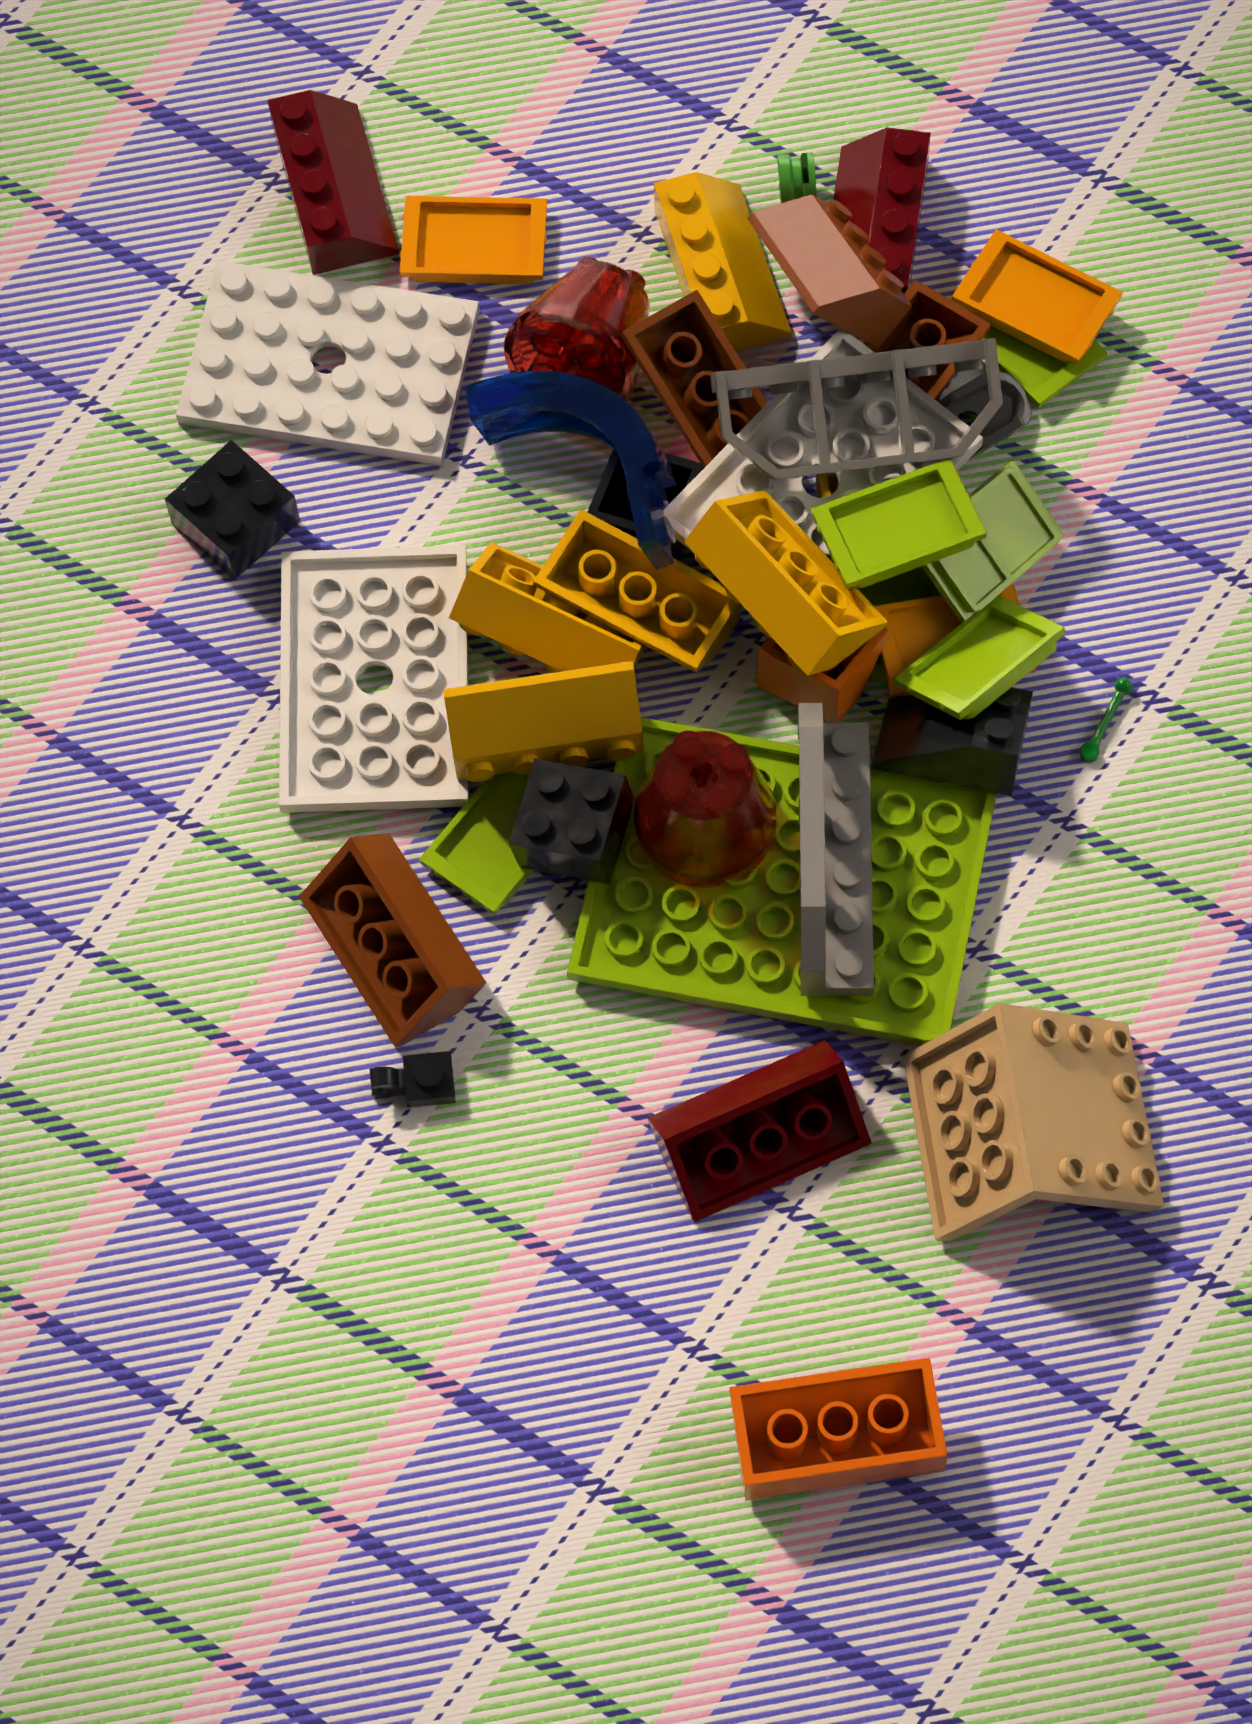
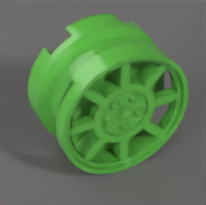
[777,152,817,203]

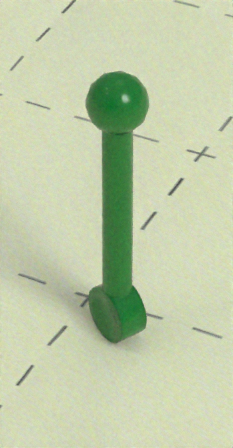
[1080,677,1133,763]

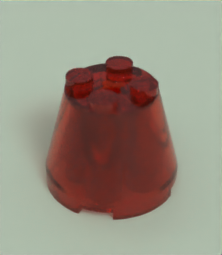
[504,256,650,419]
[634,730,777,888]

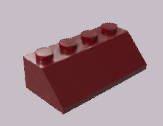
[267,90,399,275]
[833,127,931,294]
[648,1040,872,1222]

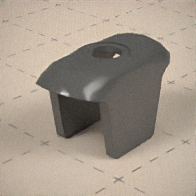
[938,372,1032,461]

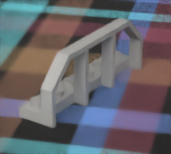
[710,338,1003,479]
[798,703,874,996]

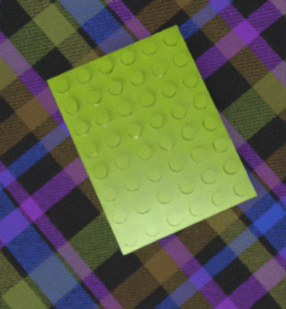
[567,717,997,1046]

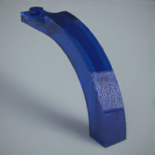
[465,371,676,570]

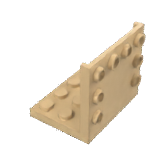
[903,1003,1164,1242]

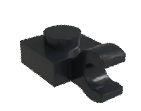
[369,1051,456,1108]

